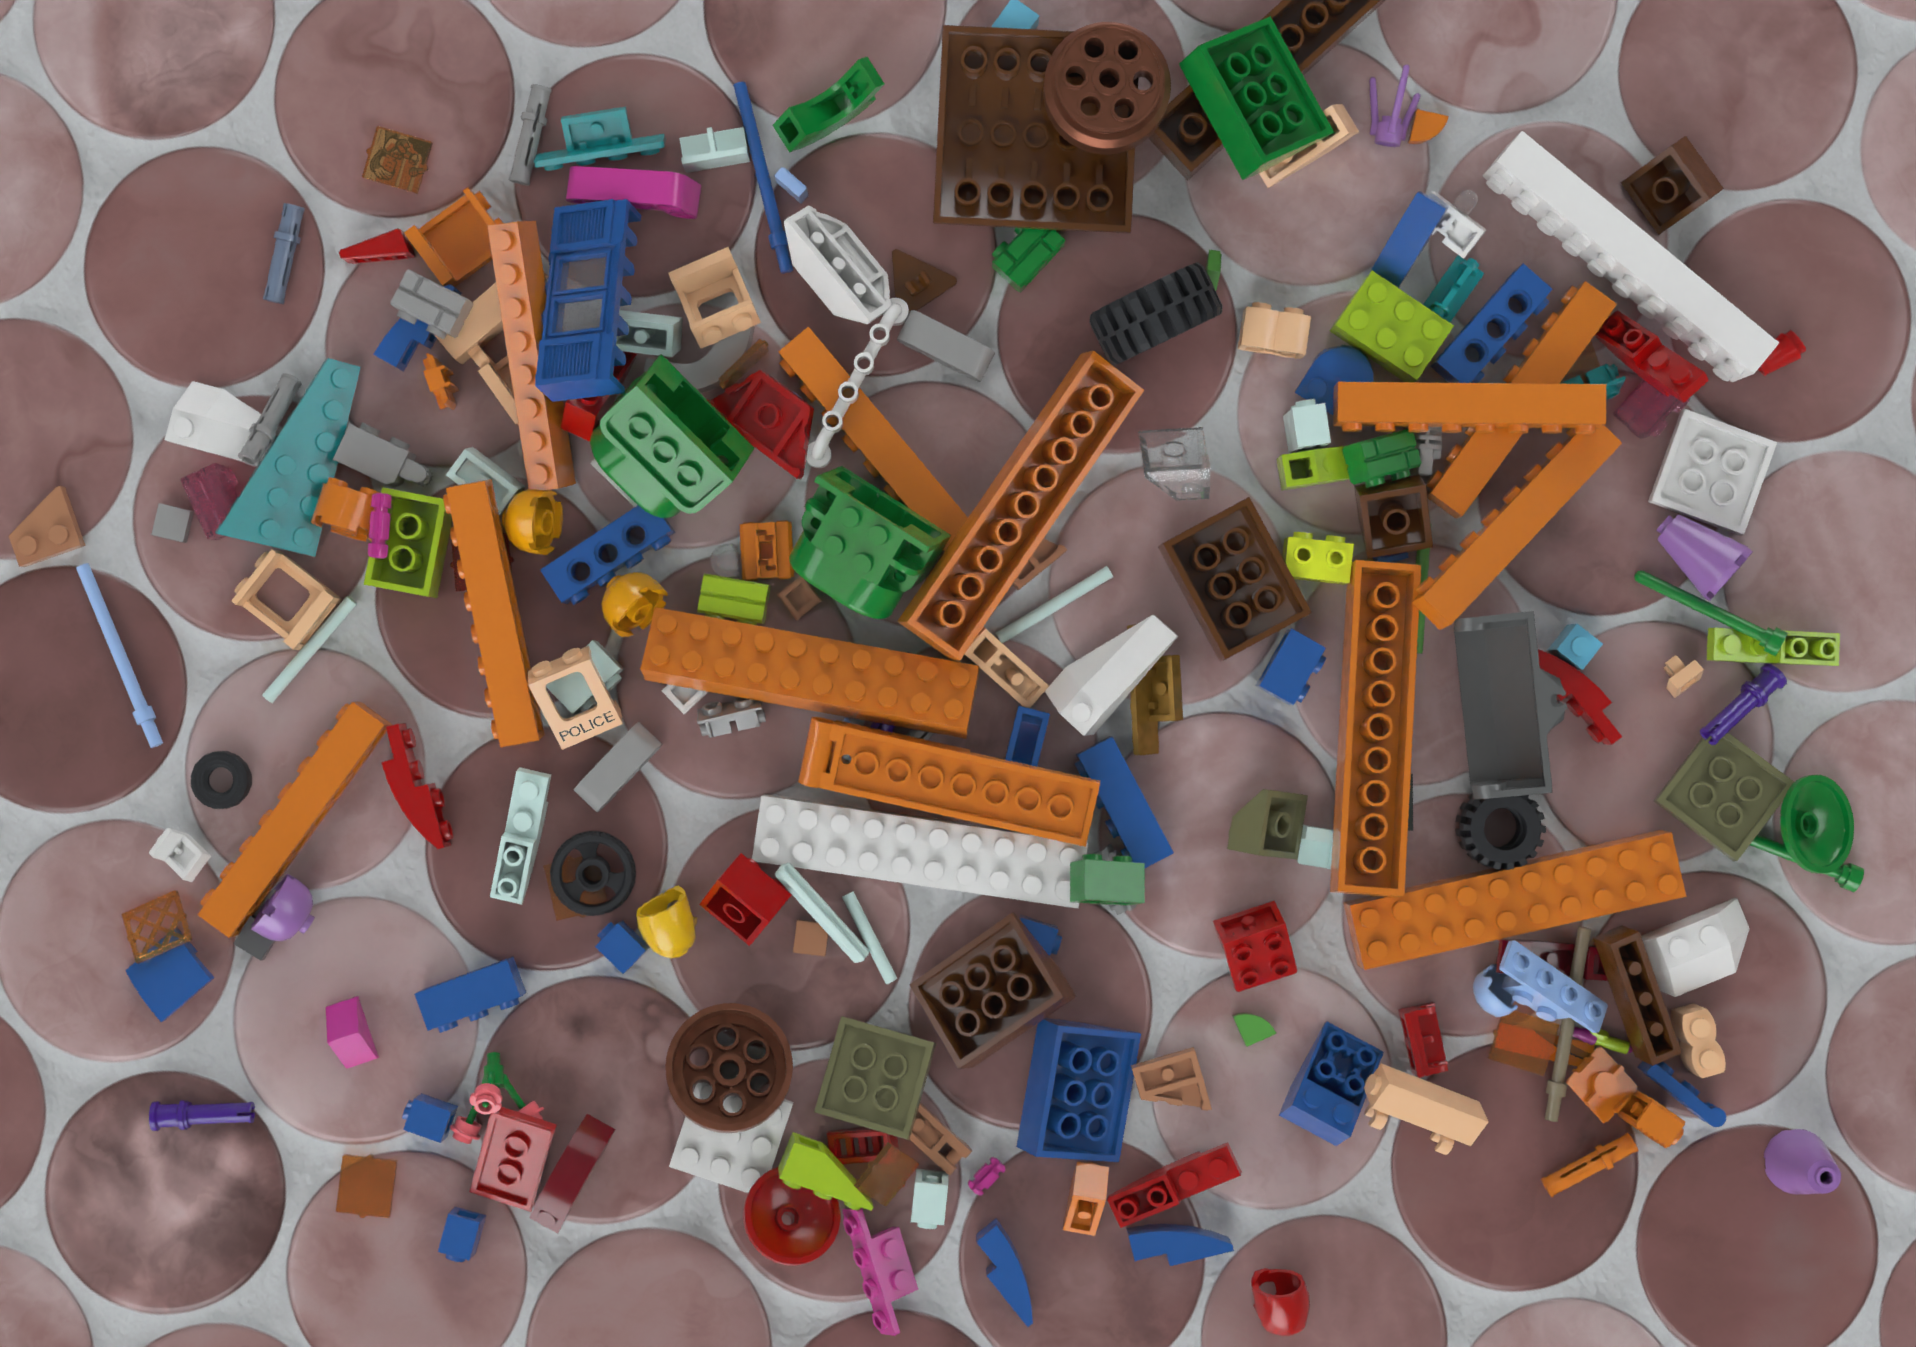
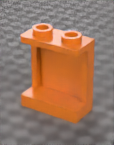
[404,187,503,287]

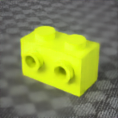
[1282,532,1354,585]

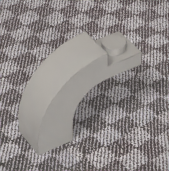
[644,326,755,393]

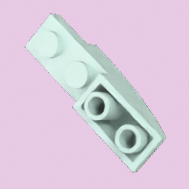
[490,767,551,905]

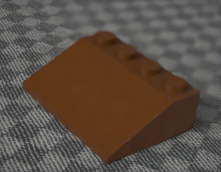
[1158,497,1312,661]
[909,912,1077,1069]

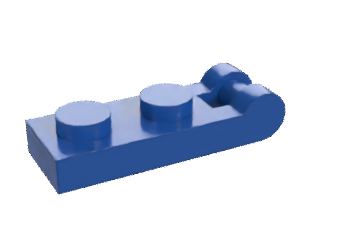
[1637,1061,1727,1127]

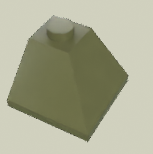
[1227,789,1308,860]

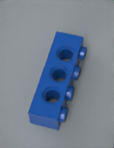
[1430,263,1553,383]
[540,505,675,605]

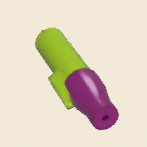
[1573,1026,1633,1054]

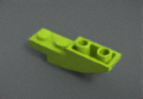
[1707,627,1840,666]

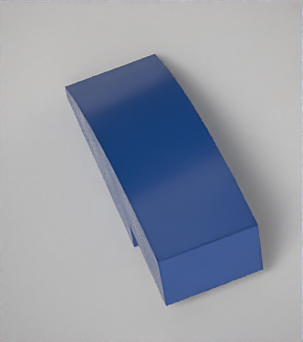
[1370,191,1448,288]
[373,284,462,372]
[1004,706,1050,767]
[976,1218,1033,1327]
[1126,1224,1234,1266]

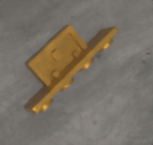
[1127,624,1183,756]

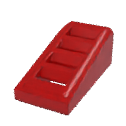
[339,228,415,264]
[827,1127,899,1164]

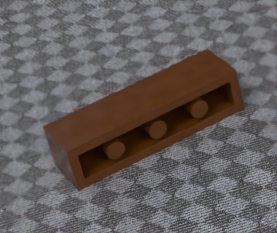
[1593,925,1682,1066]

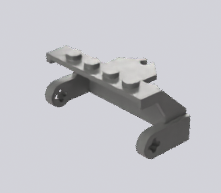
[1454,611,1567,799]

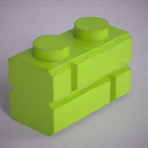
[697,573,771,625]

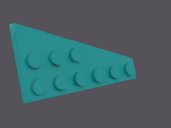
[215,358,361,557]

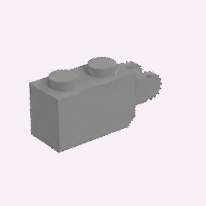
[333,422,433,487]

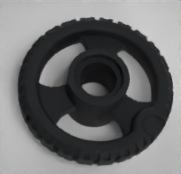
[550,831,636,916]

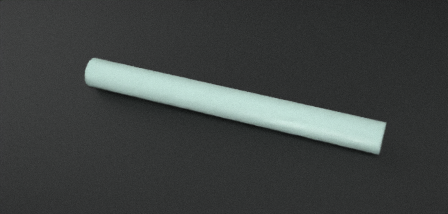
[995,566,1113,644]
[262,596,357,703]

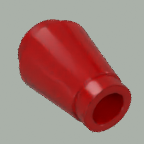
[1758,330,1806,376]

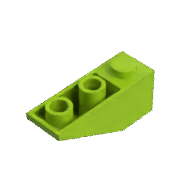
[1276,446,1350,491]
[778,1132,873,1211]

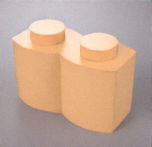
[1238,302,1311,359]
[1670,1003,1726,1078]

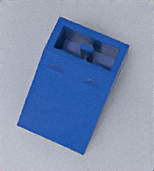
[1279,1021,1384,1146]

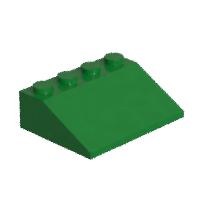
[1179,16,1334,180]

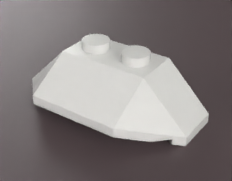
[784,205,892,324]
[1641,898,1750,997]

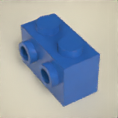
[1255,628,1326,705]

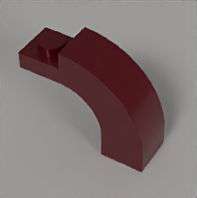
[529,1114,616,1234]

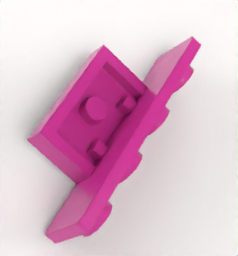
[842,1207,918,1336]

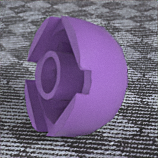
[251,873,315,941]

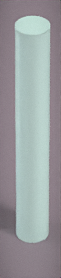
[842,891,898,984]

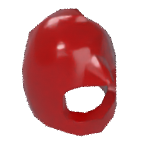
[1251,1268,1310,1336]

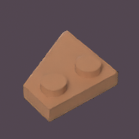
[9,486,85,567]
[1131,1047,1212,1111]

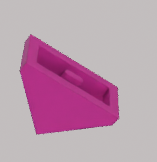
[326,996,379,1069]

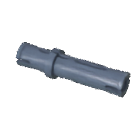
[263,203,305,304]

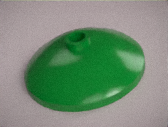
[1780,775,1854,874]

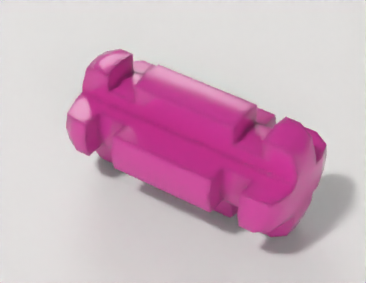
[968,1157,1006,1196]

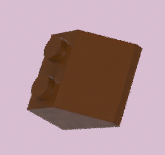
[1621,136,1724,235]
[1354,475,1433,558]

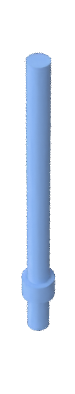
[76,563,163,748]

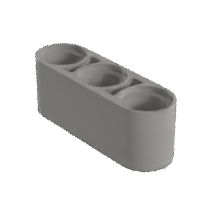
[896,310,995,382]
[574,722,663,813]

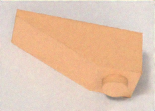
[1259,104,1359,188]
[964,627,1049,708]

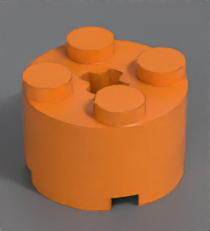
[311,477,380,542]

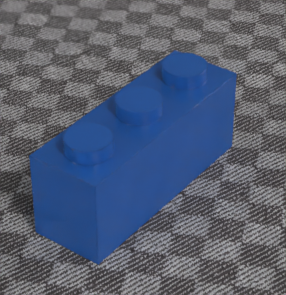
[414,957,527,1033]

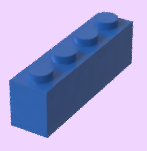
[1074,736,1174,868]

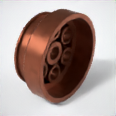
[1043,22,1171,154]
[665,1003,793,1133]

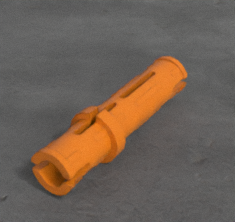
[1541,1132,1638,1198]

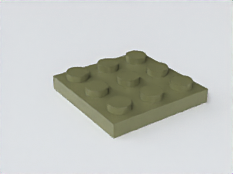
[1654,733,1794,862]
[814,1016,936,1140]

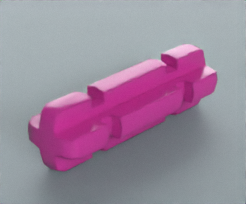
[368,493,392,558]

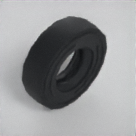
[191,751,252,809]

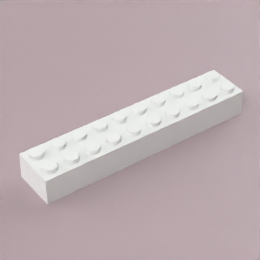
[1482,131,1779,382]
[752,794,1088,909]

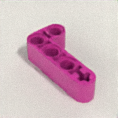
[566,166,701,219]

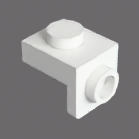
[149,828,211,882]

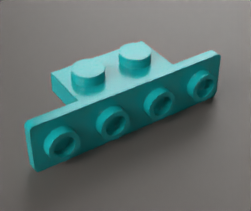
[534,107,666,171]

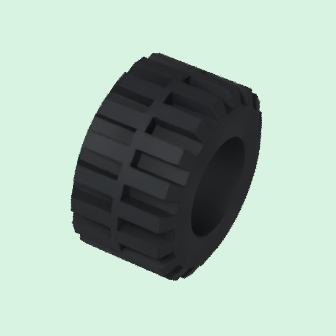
[1455,794,1546,870]

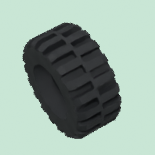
[1089,262,1223,366]

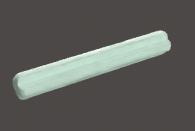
[775,863,869,963]

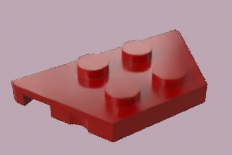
[707,370,814,480]

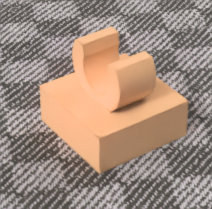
[1664,655,1704,698]

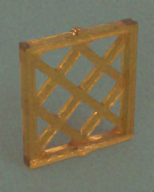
[121,890,193,964]

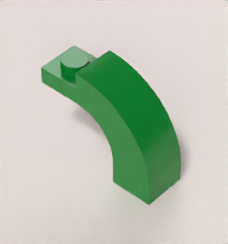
[772,56,885,153]

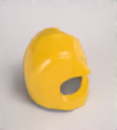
[636,885,697,959]

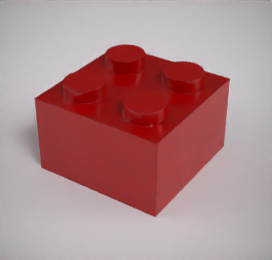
[699,853,792,946]

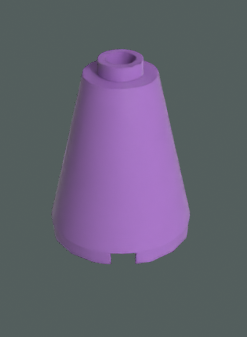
[1656,514,1753,602]
[1764,1129,1841,1195]

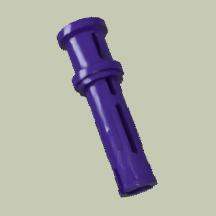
[1700,663,1787,745]
[149,1100,255,1131]

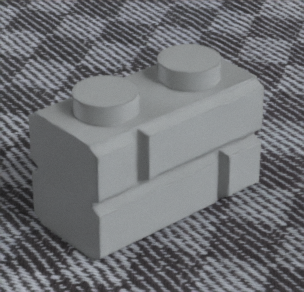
[390,269,473,339]

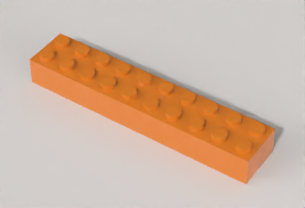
[897,350,1144,661]
[1330,560,1421,897]
[640,607,979,739]
[1343,830,1687,970]

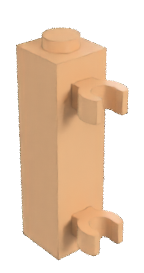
[434,270,549,369]
[1364,1063,1488,1155]

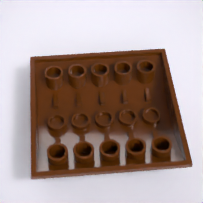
[933,25,1139,233]

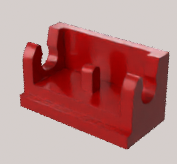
[1398,1002,1448,1078]

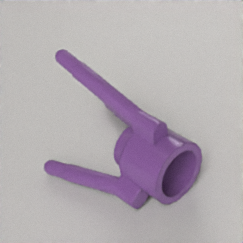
[1369,65,1420,147]

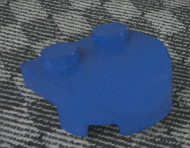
[1295,345,1374,415]

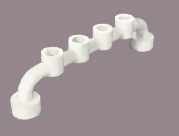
[806,298,909,468]

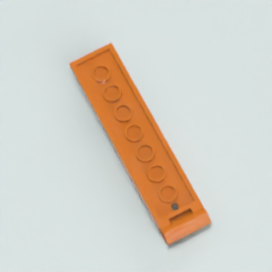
[798,717,1100,847]

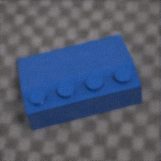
[1016,1018,1141,1162]

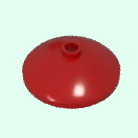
[743,1167,841,1266]

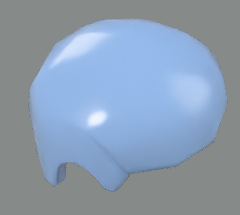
[1473,964,1518,1017]

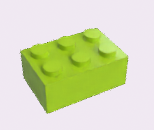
[1329,271,1454,382]
[363,487,452,598]

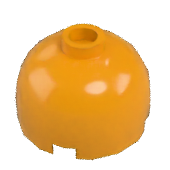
[502,489,563,555]
[601,572,668,637]

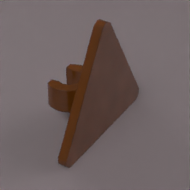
[892,249,957,313]

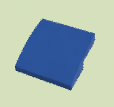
[125,927,215,1022]

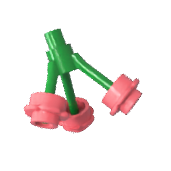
[450,1052,544,1144]

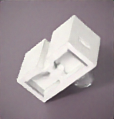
[1428,190,1486,259]

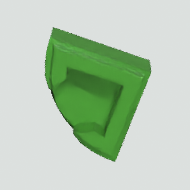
[1206,249,1222,290]
[1232,1013,1277,1047]

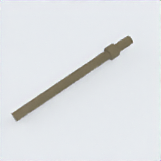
[1545,926,1591,1122]

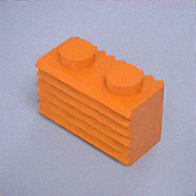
[1618,1090,1685,1148]

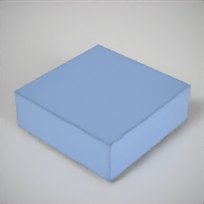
[774,167,808,204]

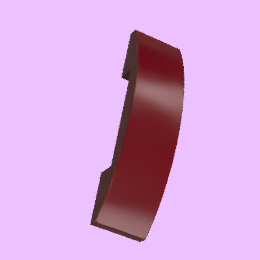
[1496,939,1608,981]

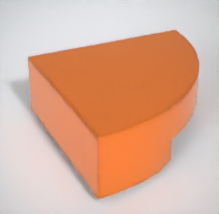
[1408,109,1449,144]

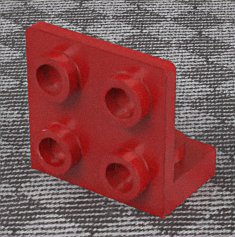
[1213,900,1298,992]

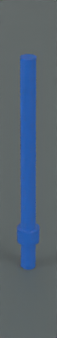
[733,81,793,274]

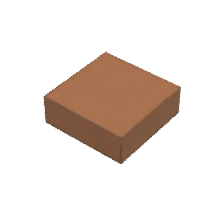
[777,576,823,620]
[793,919,829,957]

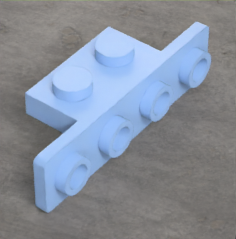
[1499,940,1608,1033]

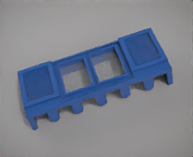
[535,199,642,402]

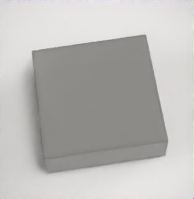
[151,503,194,543]

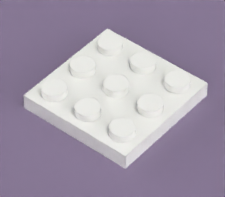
[1648,409,1777,535]
[669,1082,794,1193]

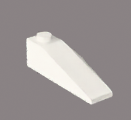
[164,381,282,462]
[1045,615,1178,736]

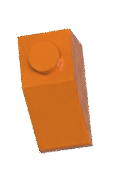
[1063,1161,1109,1236]

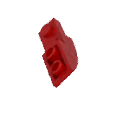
[1595,310,1709,403]
[1538,649,1622,745]
[381,723,453,849]
[1107,1142,1242,1228]

